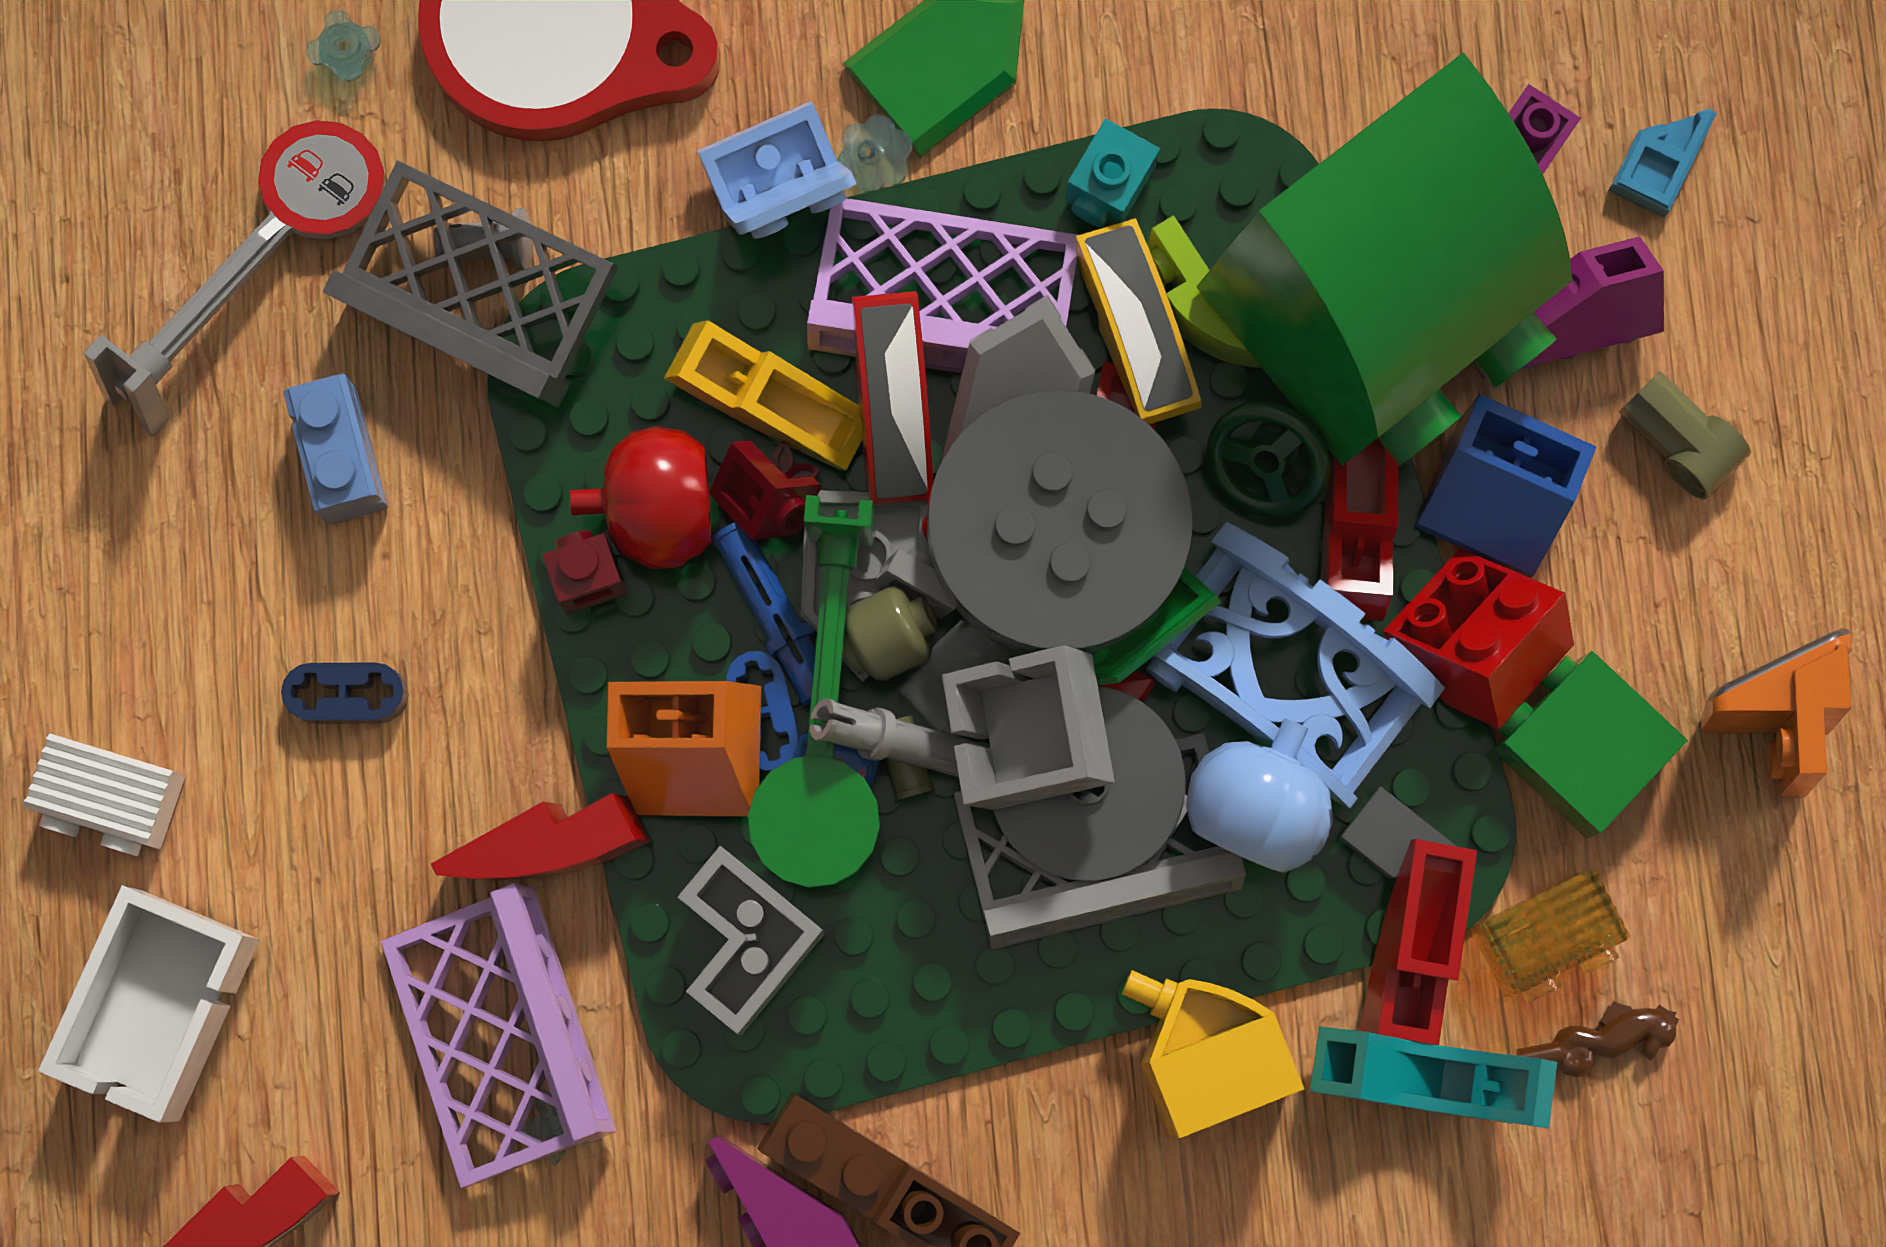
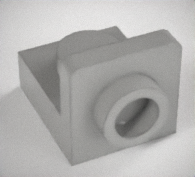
[874,549,955,620]

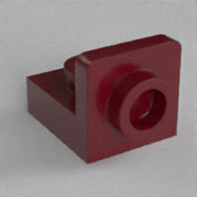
[709,440,822,540]

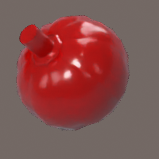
[570,426,711,569]

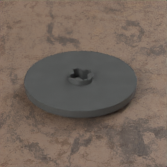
[993,686,1186,882]

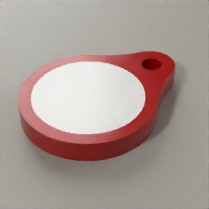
[418,0,720,141]

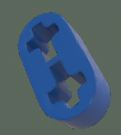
[726,651,800,774]

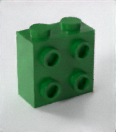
[1492,651,1688,838]

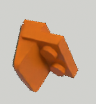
[1701,628,1852,797]

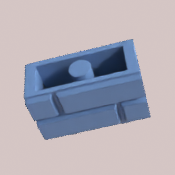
[283,374,389,524]

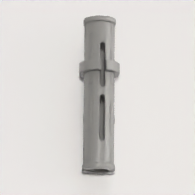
[810,698,991,777]

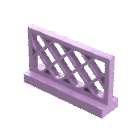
[807,198,1078,373]
[381,883,617,1188]

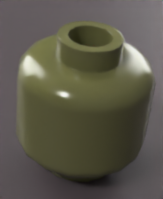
[843,585,939,681]

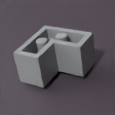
[678,846,825,1035]

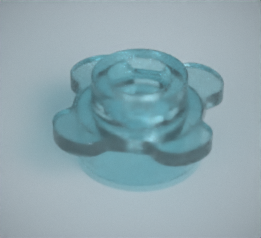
[306,10,381,82]

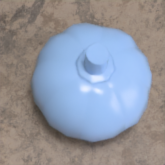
[1186,718,1333,873]

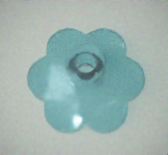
[838,114,913,192]

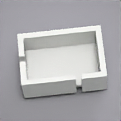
[38,886,260,1123]

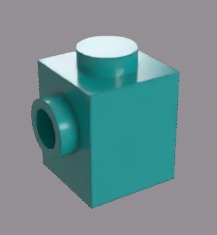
[1065,118,1161,227]

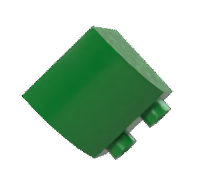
[1196,53,1572,466]

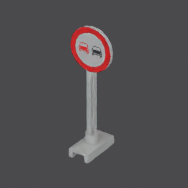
[84,120,385,436]

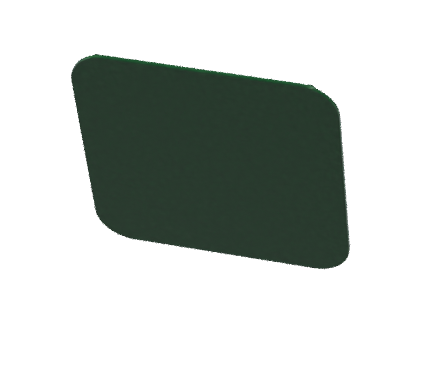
[487,108,1516,1123]

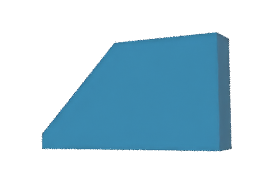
[1608,109,1717,217]

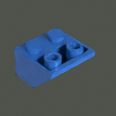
[1414,394,1597,578]

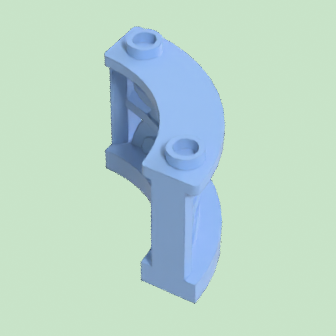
[1146,521,1445,809]

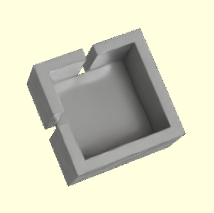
[942,645,1115,810]

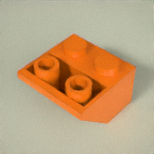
[607,681,761,817]

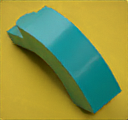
[1310,1026,1557,1129]

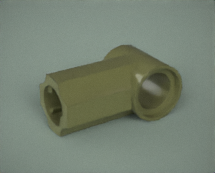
[1619,371,1751,500]

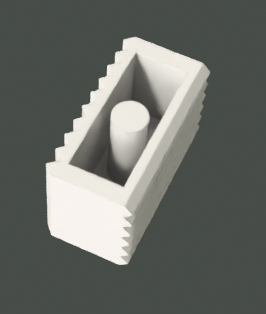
[24,734,185,856]

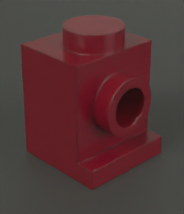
[542,530,628,615]

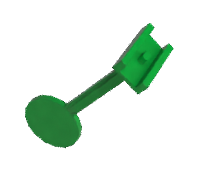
[748,495,880,888]

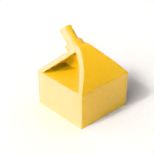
[1121,970,1305,1138]

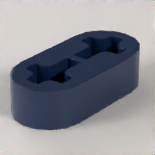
[281,662,409,724]

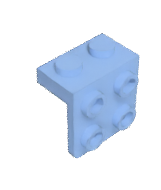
[696,101,856,239]

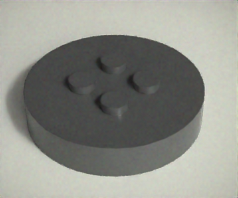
[927,390,1192,654]

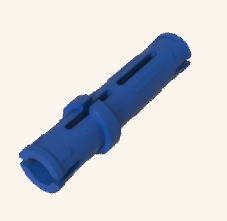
[711,522,816,706]

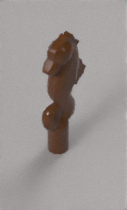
[1516,1001,1679,1077]

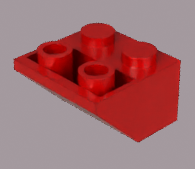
[1383,549,1574,729]

